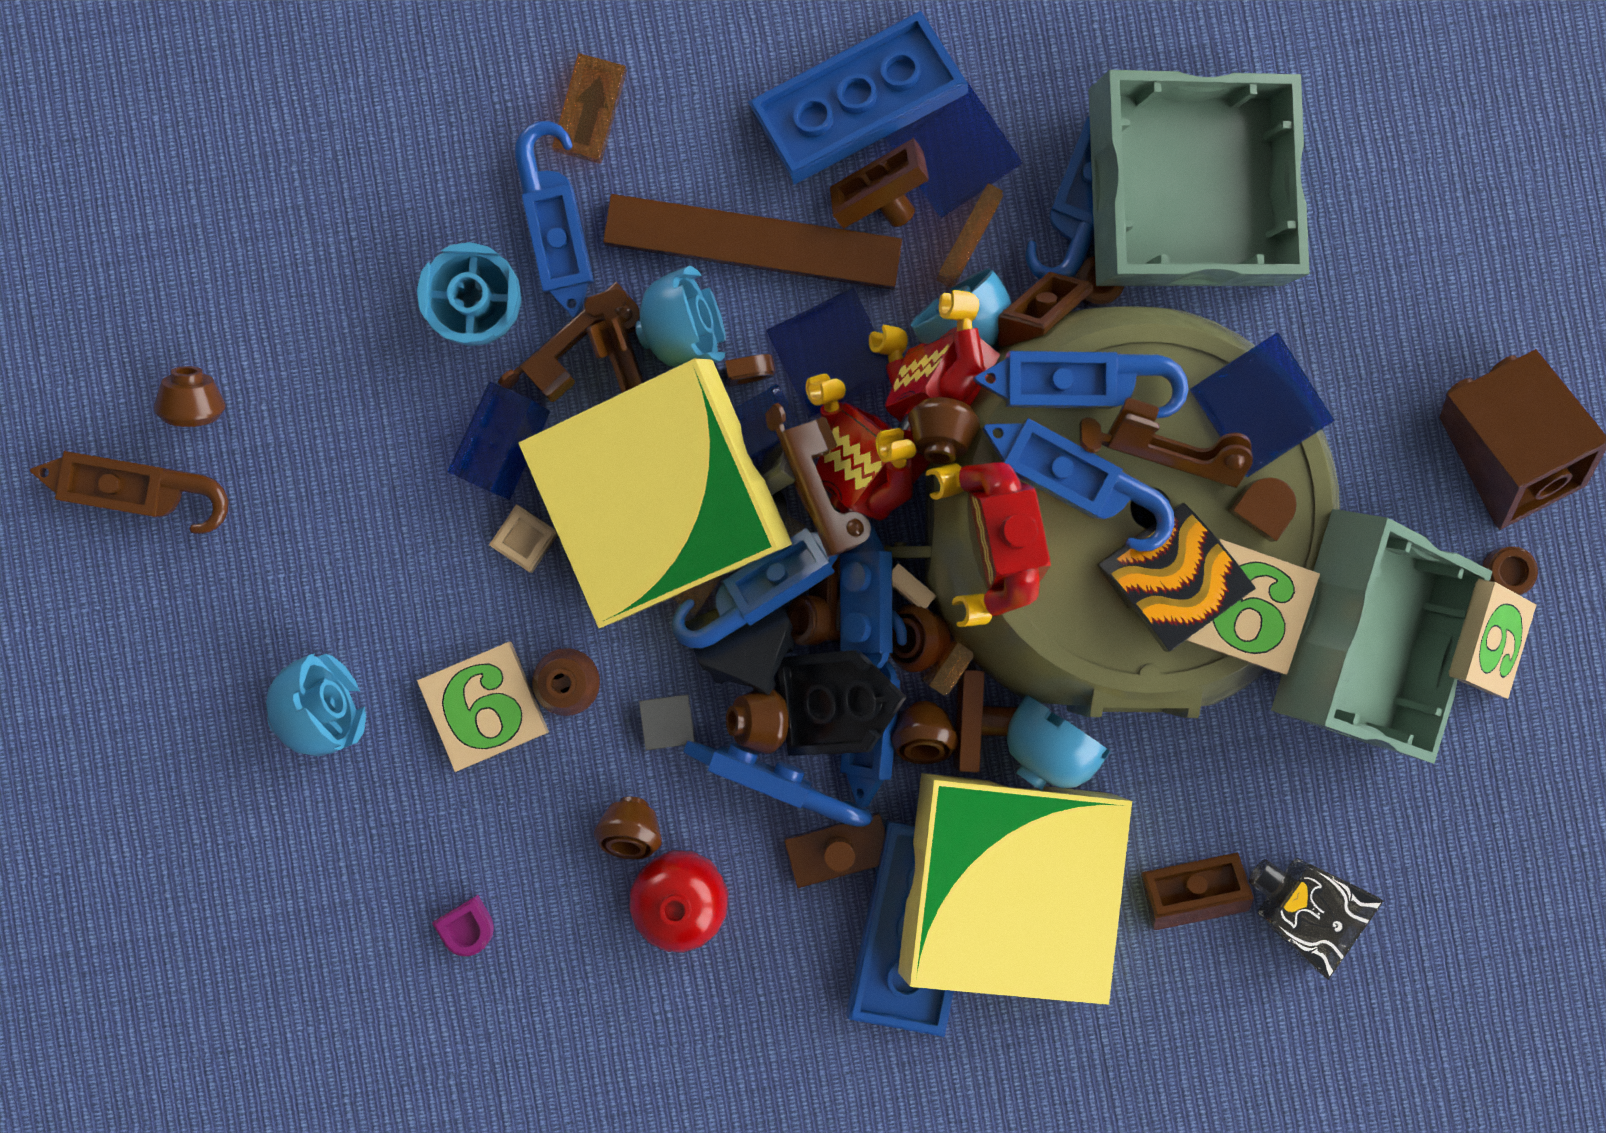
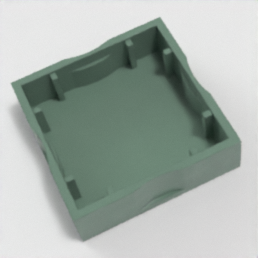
[1088,70,1310,286]
[1271,509,1492,764]

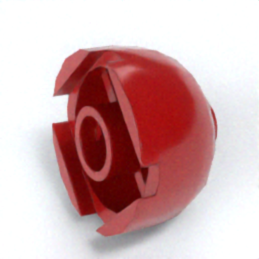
[629,850,729,953]

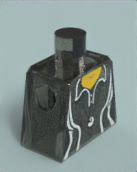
[1249,858,1384,980]

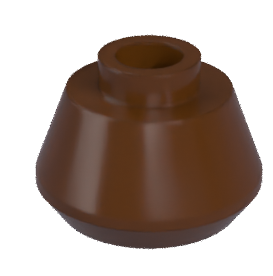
[153,366,226,427]
[908,397,980,464]
[889,604,950,672]
[532,648,600,716]
[726,689,789,754]
[891,701,959,764]
[594,796,662,860]

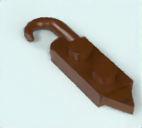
[30,451,229,534]

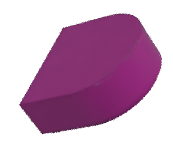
[432,895,494,956]

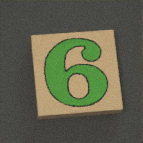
[1185,539,1320,675]
[1448,579,1536,699]
[417,642,549,772]

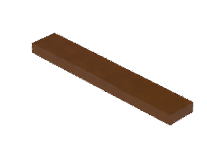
[603,194,903,290]

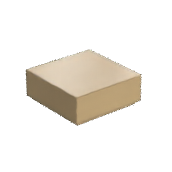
[489,504,558,573]
[892,563,936,609]

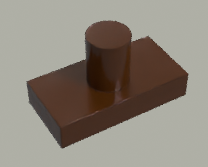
[830,138,929,229]
[953,668,1017,772]
[784,812,885,888]

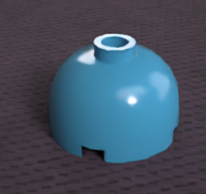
[417,242,522,346]
[636,265,726,368]
[911,268,1011,351]
[266,653,366,756]
[1007,695,1111,790]

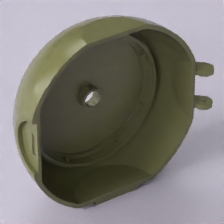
[884,306,1340,718]

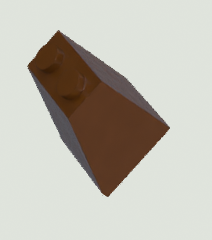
[1439,349,1606,530]

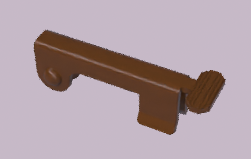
[497,281,640,402]
[584,287,644,393]
[1080,397,1253,488]
[765,403,871,558]

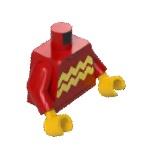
[869,290,1000,445]
[806,373,930,520]
[926,462,1051,627]

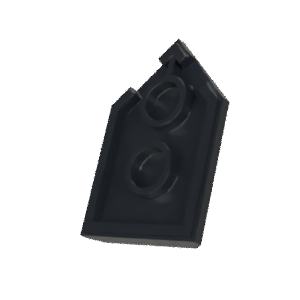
[778,649,906,756]

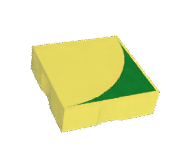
[518,358,793,628]
[898,773,1132,1005]

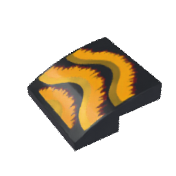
[1097,503,1256,652]

